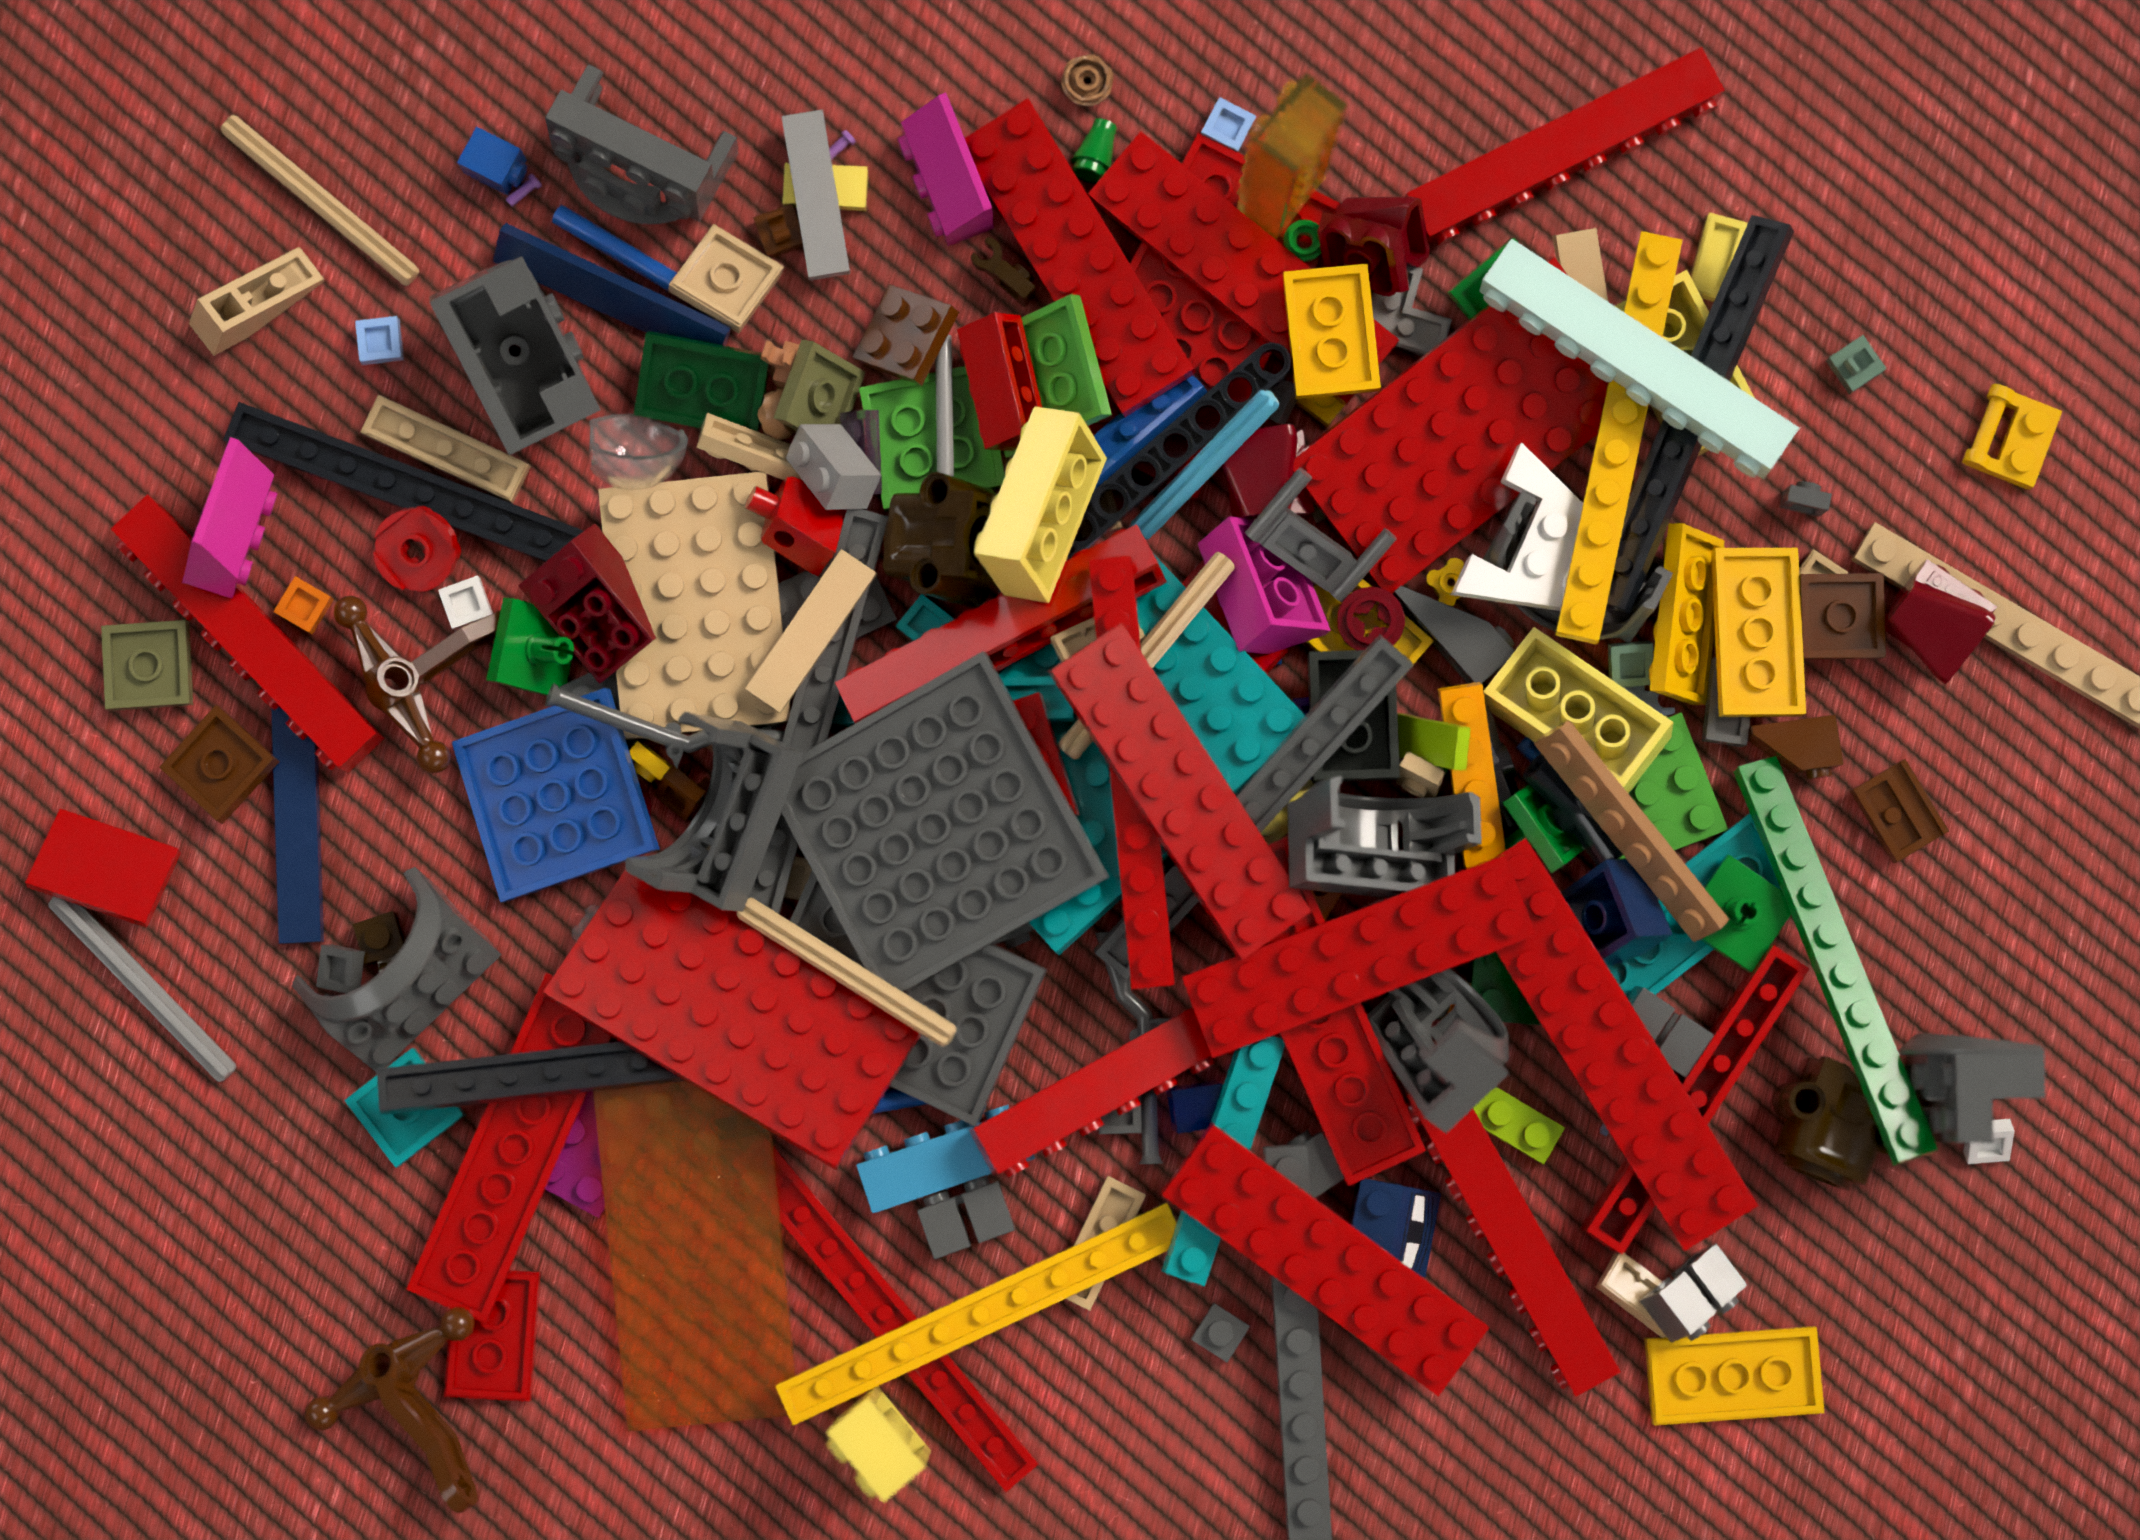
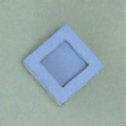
[1201,97,1256,152]
[355,316,404,365]

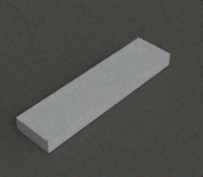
[781,110,850,281]

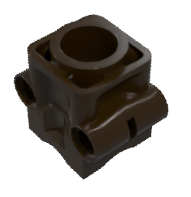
[883,472,1000,608]
[1772,1056,1888,1191]

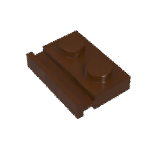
[1850,759,1949,863]

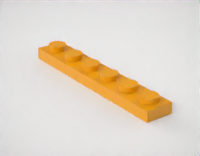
[1438,682,1506,869]

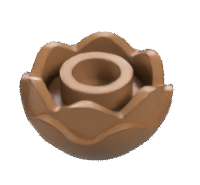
[1061,54,1114,106]
[758,387,797,440]

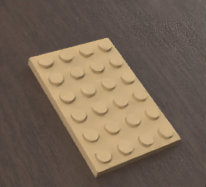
[598,472,791,740]

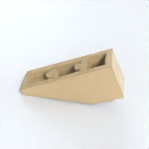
[189,247,324,356]

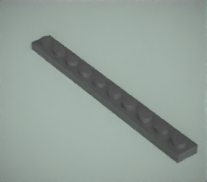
[748,509,888,915]
[1094,634,1413,980]
[1263,1143,1332,1540]

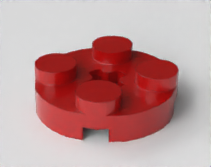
[373,506,461,592]

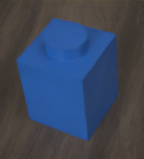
[457,126,528,196]

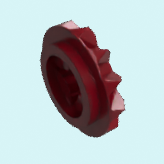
[1337,587,1405,650]

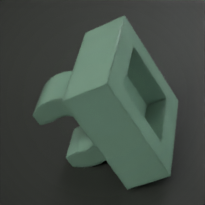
[1826,335,1887,395]
[1608,640,1653,687]

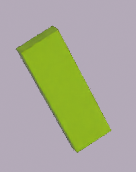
[1397,712,1471,770]

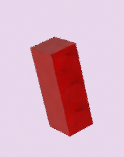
[957,312,1043,451]

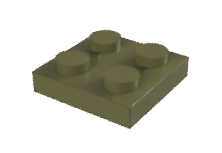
[774,340,866,431]
[101,620,193,711]

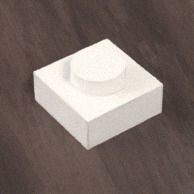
[438,575,493,631]
[1963,1119,2014,1164]

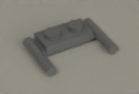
[1245,467,1397,602]

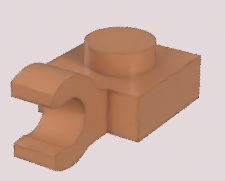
[761,341,799,388]

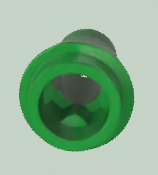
[1071,118,1117,184]

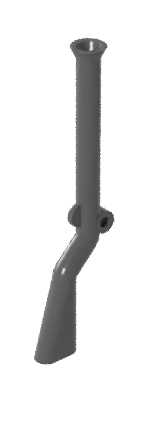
[545,683,785,769]
[1095,932,1171,1164]

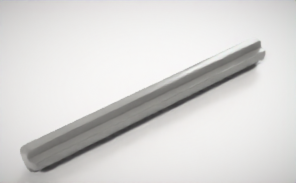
[48,897,236,1082]

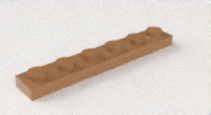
[1534,720,1729,942]

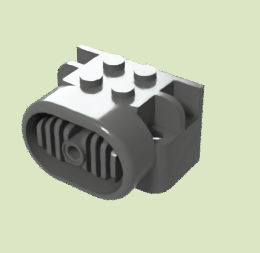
[429,256,601,455]

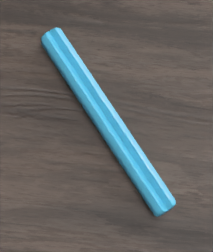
[1130,390,1279,539]

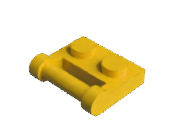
[1962,384,2062,490]

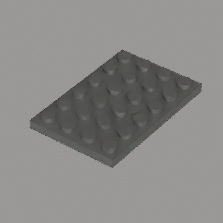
[790,871,1048,1126]

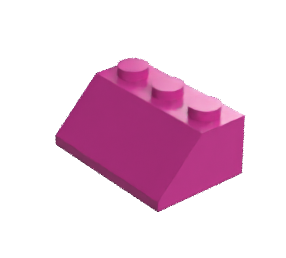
[897,93,994,246]
[182,437,278,599]
[1198,516,1331,654]

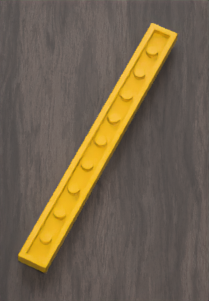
[1555,231,1683,644]
[775,1203,1177,1425]

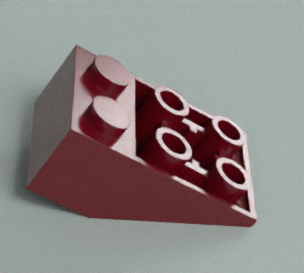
[518,523,656,684]

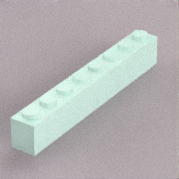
[1479,239,1799,479]

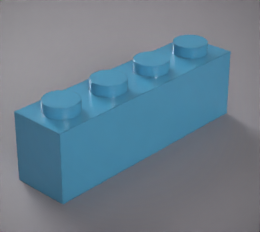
[857,1105,1035,1214]

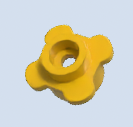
[1426,558,1464,607]

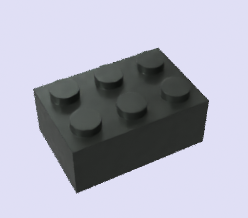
[1307,650,1400,783]

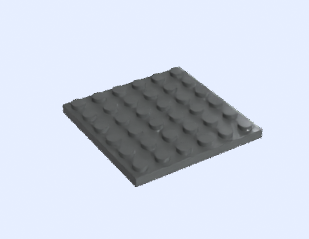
[781,651,1110,992]

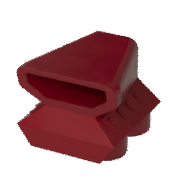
[1318,196,1430,297]
[1221,424,1314,520]
[1885,559,1997,684]

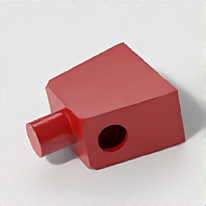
[745,476,846,576]

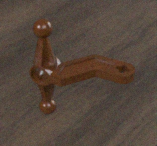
[334,596,527,774]
[305,1307,478,1513]

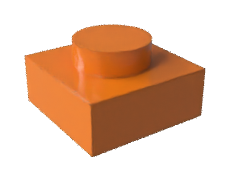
[273,576,334,635]

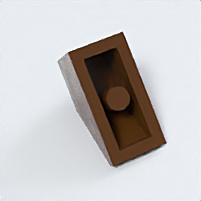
[1748,714,1844,780]

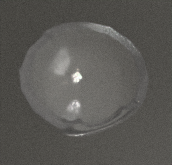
[589,414,688,491]

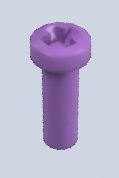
[829,130,856,160]
[506,174,542,207]

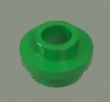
[1283,220,1321,262]

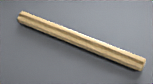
[221,115,419,286]
[1058,552,1235,760]
[737,898,957,1047]

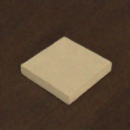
[668,224,784,334]

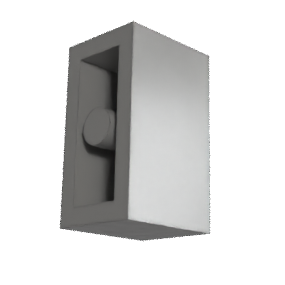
[786,424,882,510]

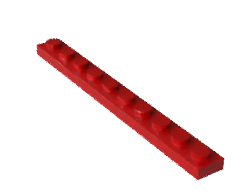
[1089,555,1175,989]
[731,1135,1039,1492]

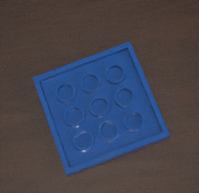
[451,688,660,902]

